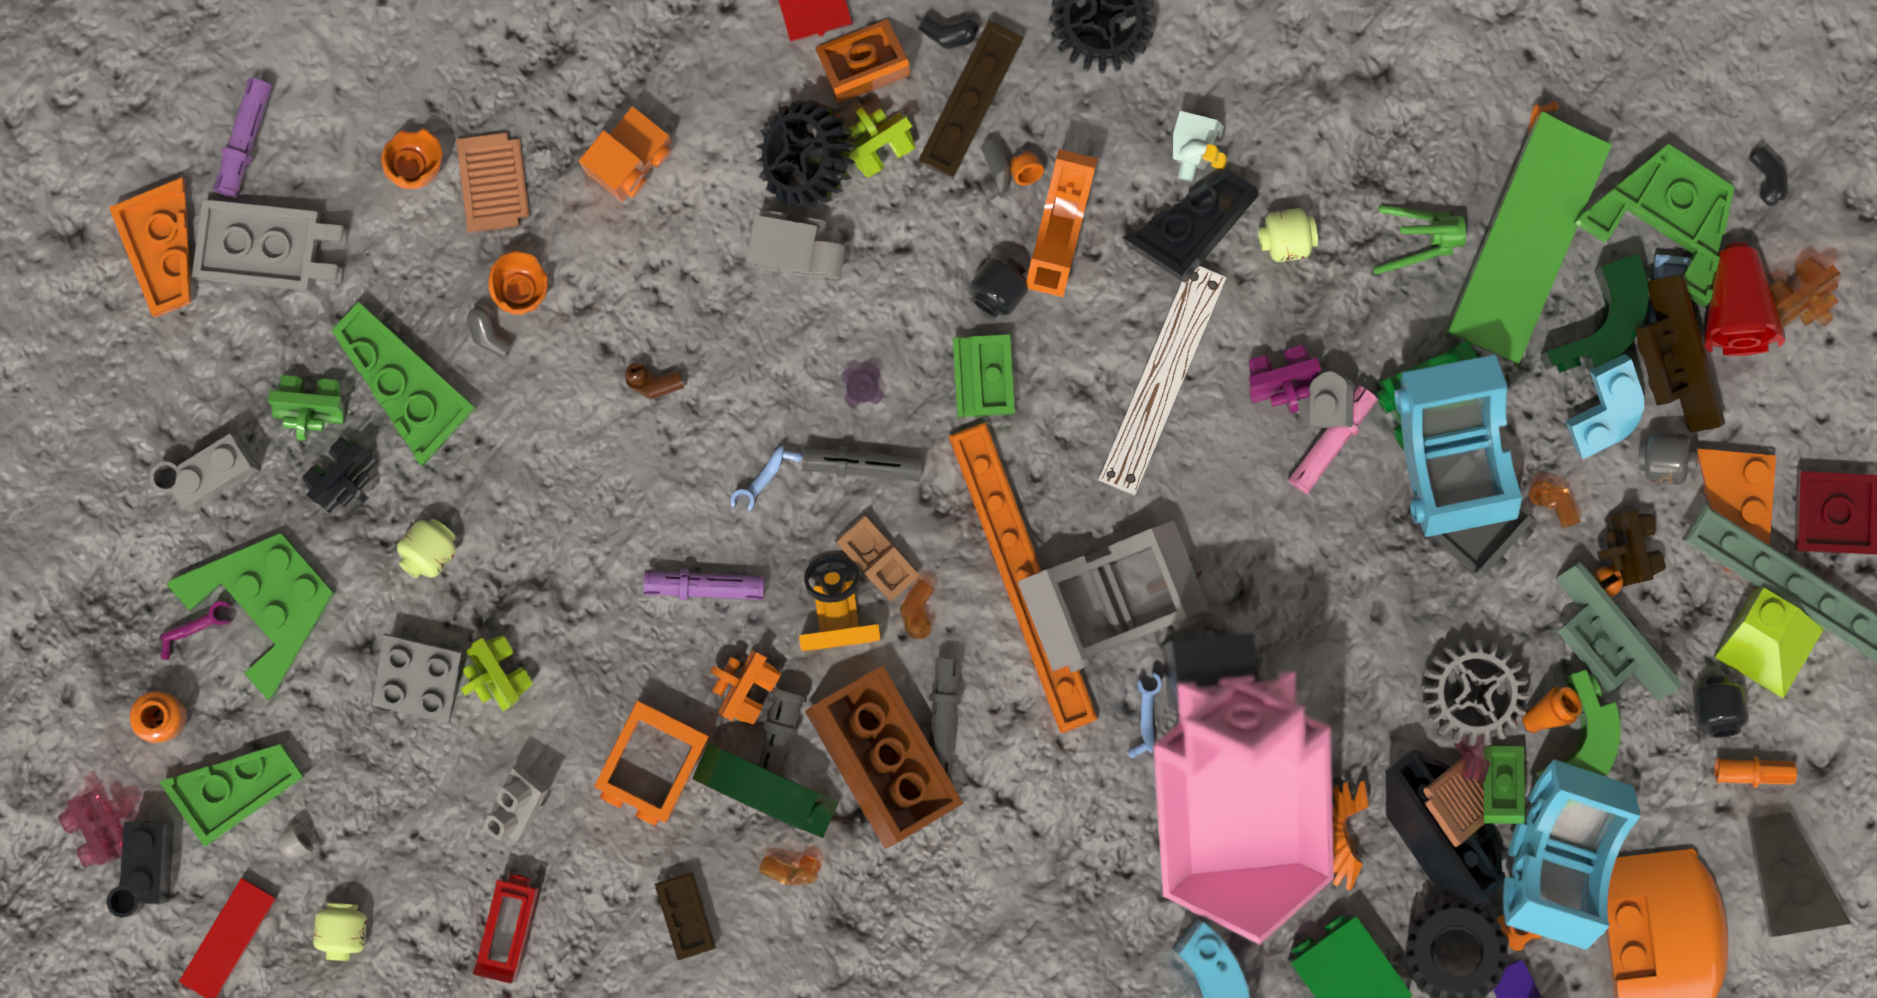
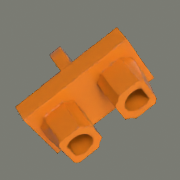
[709,650,781,724]

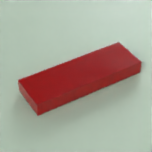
[179,878,277,998]

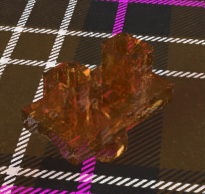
[1770,257,1840,328]

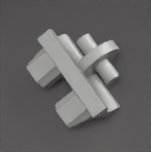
[483,764,548,843]

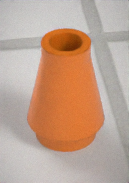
[1522,687,1582,733]

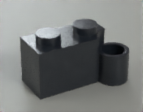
[106,821,174,918]

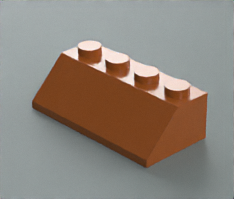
[805,665,964,849]

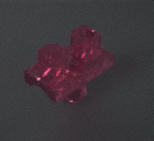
[58,790,129,867]

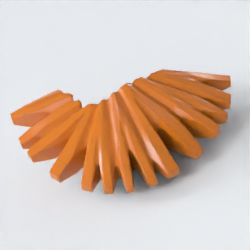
[1332,781,1370,890]

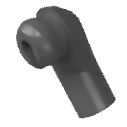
[981,139,1010,200]

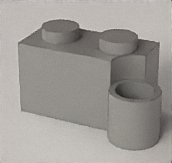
[746,211,846,281]
[149,433,260,513]

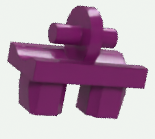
[1248,345,1321,414]

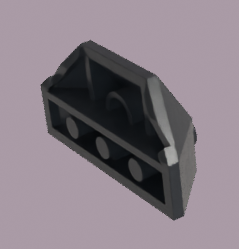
[1385,749,1506,904]

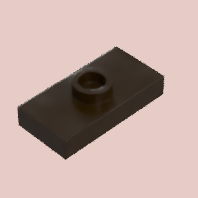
[654,872,717,961]

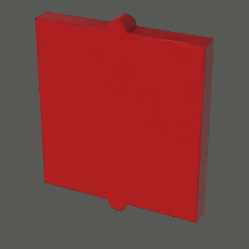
[778,0,852,42]

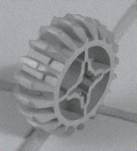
[1420,639,1530,747]

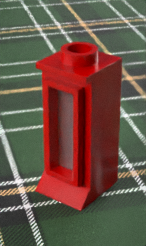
[472,873,540,984]

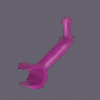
[159,601,233,660]

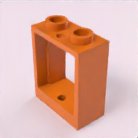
[594,701,711,826]

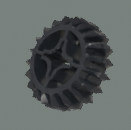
[1049,0,1156,74]
[755,100,857,208]

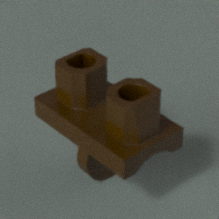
[1597,510,1666,587]

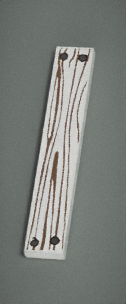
[1098,266,1227,496]

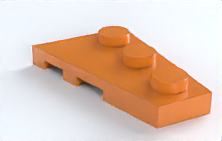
[109,178,192,318]
[1697,449,1776,572]

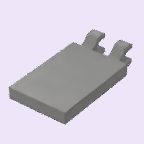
[192,199,349,291]

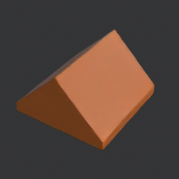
[815,19,910,105]

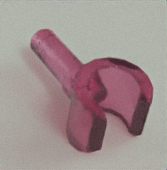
[1454,740,1490,783]

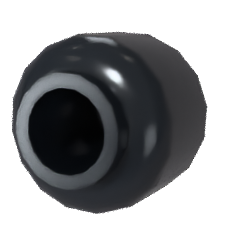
[970,257,1029,318]
[1693,676,1749,738]

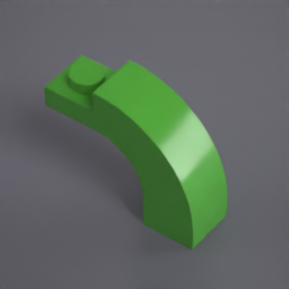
[1533,670,1621,807]

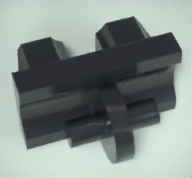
[302,437,379,513]

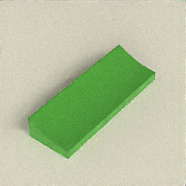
[1444,111,1612,364]

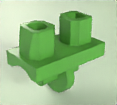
[268,375,345,441]

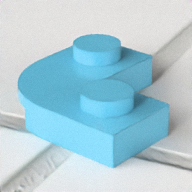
[1566,354,1644,459]

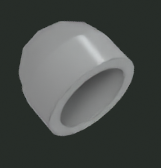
[278,823,313,859]

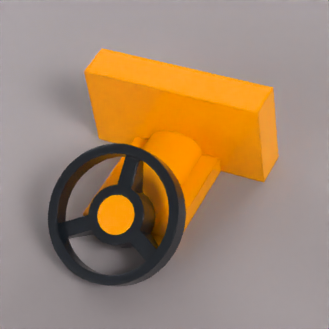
[799,554,881,652]

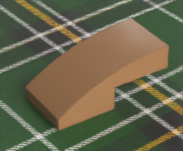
[834,514,920,602]

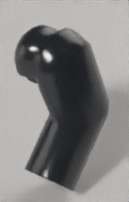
[918,13,979,49]

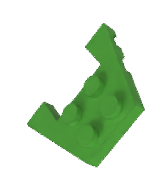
[1574,144,1735,307]
[166,533,335,700]

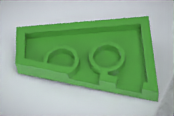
[159,744,305,847]

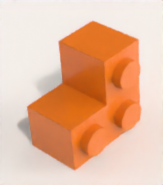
[579,106,672,203]

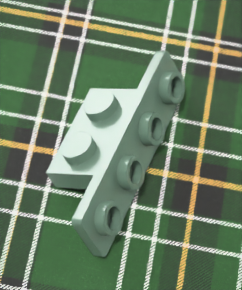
[1556,562,1682,700]

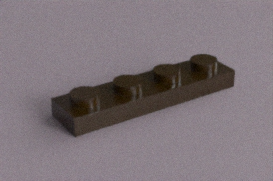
[918,20,1024,180]

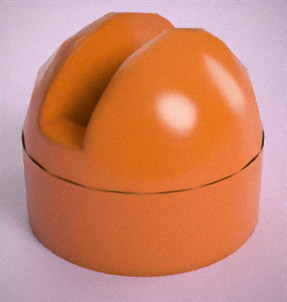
[1010,150,1044,186]
[1592,566,1623,597]

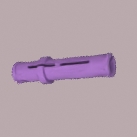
[212,78,273,198]
[644,569,764,601]

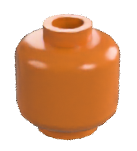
[129,691,187,743]

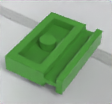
[953,334,1015,418]

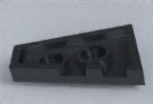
[1122,169,1259,283]

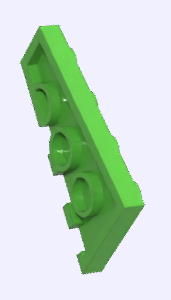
[331,302,476,467]

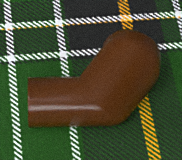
[625,363,684,399]

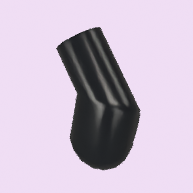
[1749,146,1789,206]

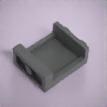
[1407,454,1535,580]

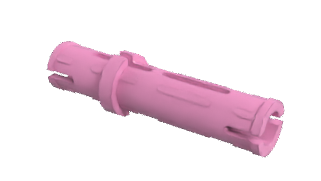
[1288,385,1379,495]

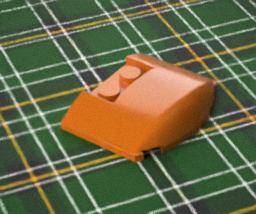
[1606,848,1729,998]

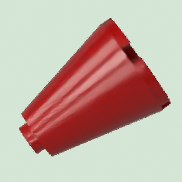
[1704,242,1785,356]

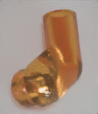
[1528,481,1581,529]
[900,579,935,639]
[759,855,821,885]

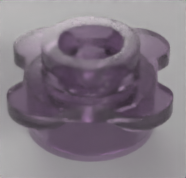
[841,365,883,407]

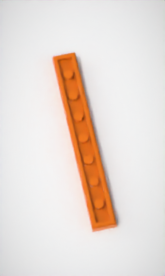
[949,422,1098,734]

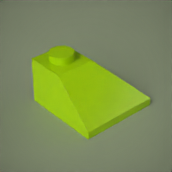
[1713,587,1823,698]

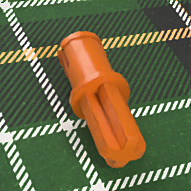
[1714,756,1797,788]

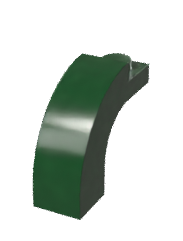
[1540,254,1648,373]
[692,742,839,838]

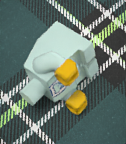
[1173,111,1228,182]

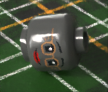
[1638,431,1698,485]

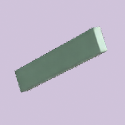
[1682,506,1877,663]

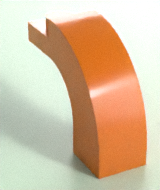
[1026,149,1098,297]

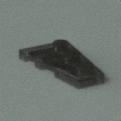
[1747,811,1851,937]

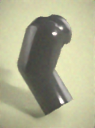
[467,303,514,360]

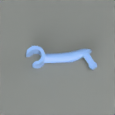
[731,446,803,512]
[1127,672,1162,758]

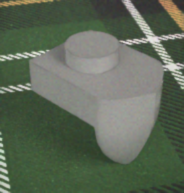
[1309,371,1356,428]

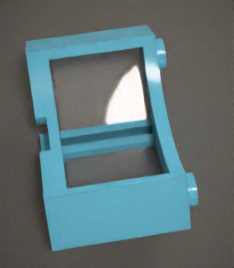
[1395,355,1522,537]
[1503,760,1641,950]

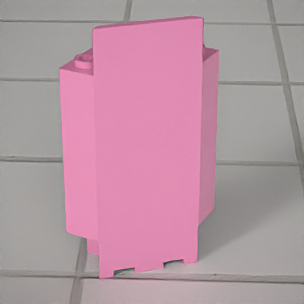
[1154,672,1334,944]

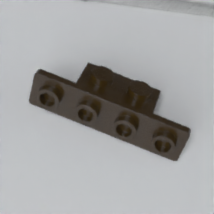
[1635,273,1725,432]

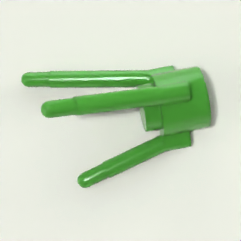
[1374,205,1466,274]

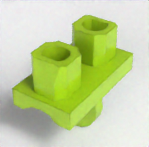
[849,107,916,178]
[461,635,533,712]

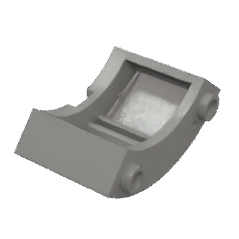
[1018,521,1210,673]

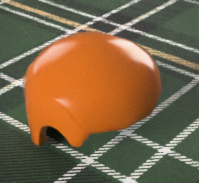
[381,128,443,189]
[488,250,548,315]

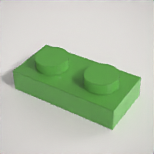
[1484,746,1525,824]

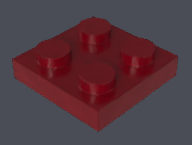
[1795,471,1877,555]

